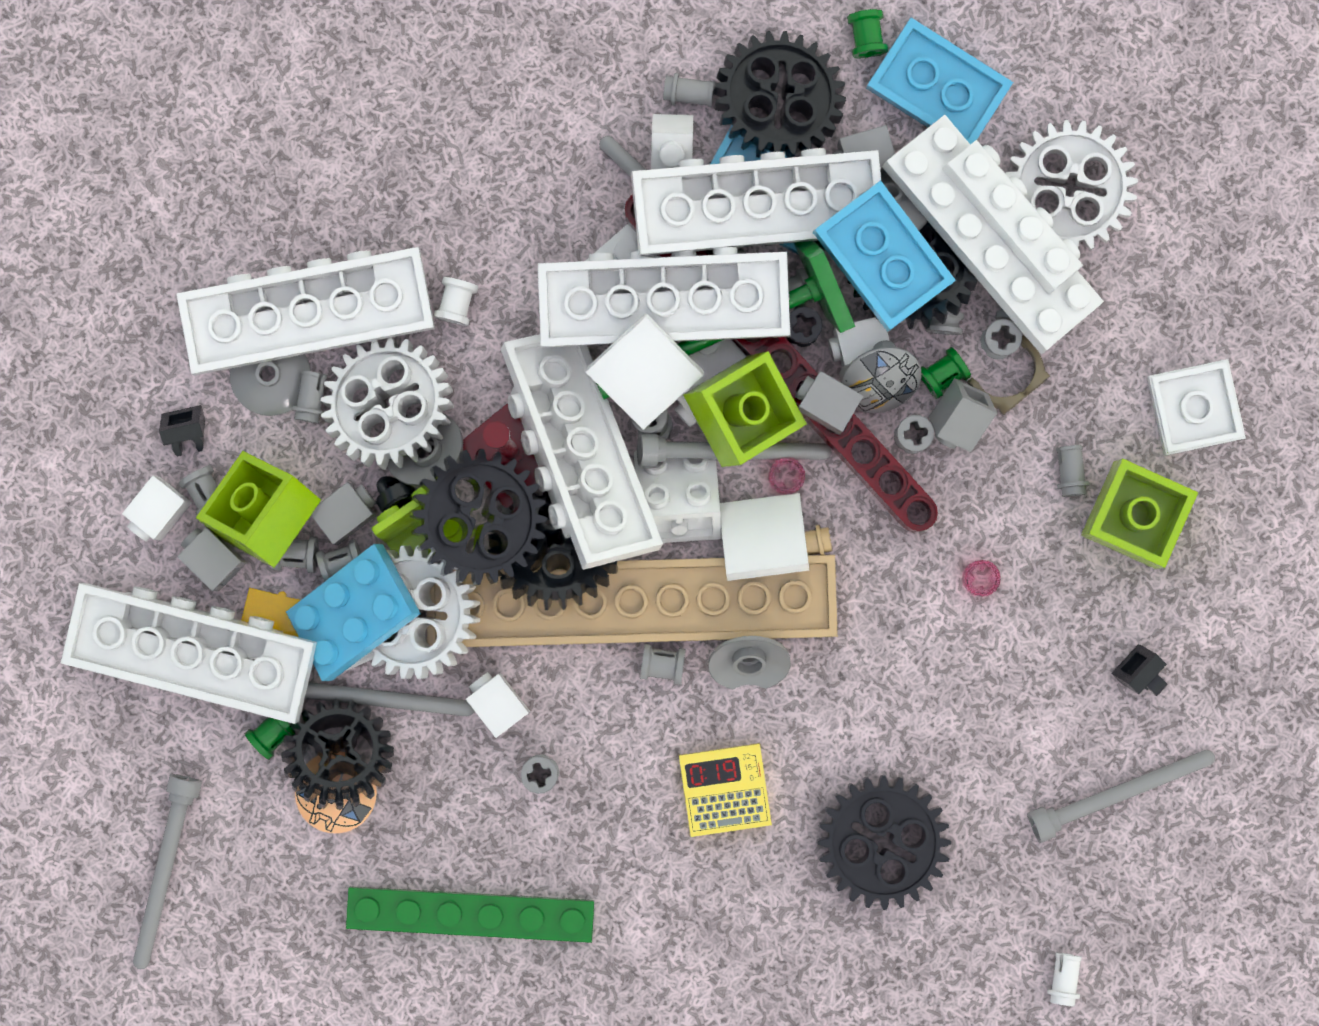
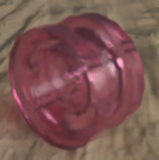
[768,458,805,495]
[962,560,1001,597]

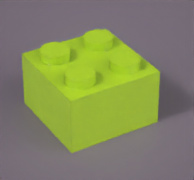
[683,351,807,467]
[196,451,321,568]
[1081,458,1199,569]

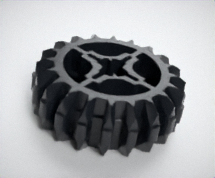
[281,698,394,810]

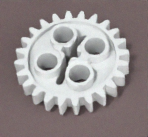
[1006,120,1138,250]
[320,337,454,470]
[368,545,480,679]

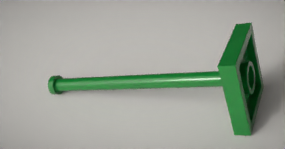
[596,241,856,400]

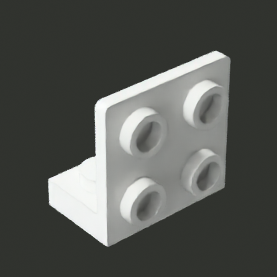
[634,450,721,543]

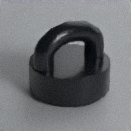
[376,476,416,513]

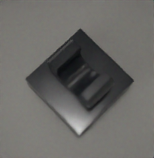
[159,405,205,457]
[1111,644,1168,696]

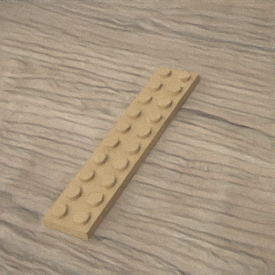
[427,555,838,647]

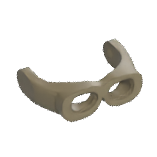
[967,335,1050,415]

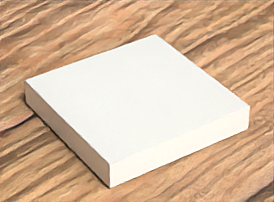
[585,313,704,430]
[1147,359,1246,456]
[720,493,809,581]

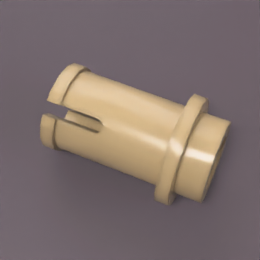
[805,525,832,555]

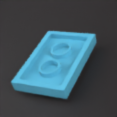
[866,18,1014,145]
[813,180,956,332]
[286,544,421,681]

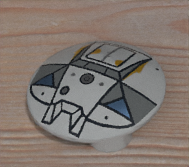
[839,340,921,413]

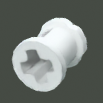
[433,277,478,326]

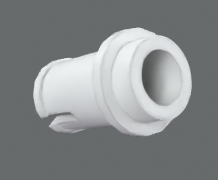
[1047,952,1082,1006]

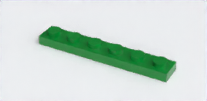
[346,886,595,943]

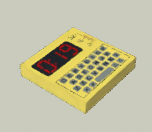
[679,743,772,837]

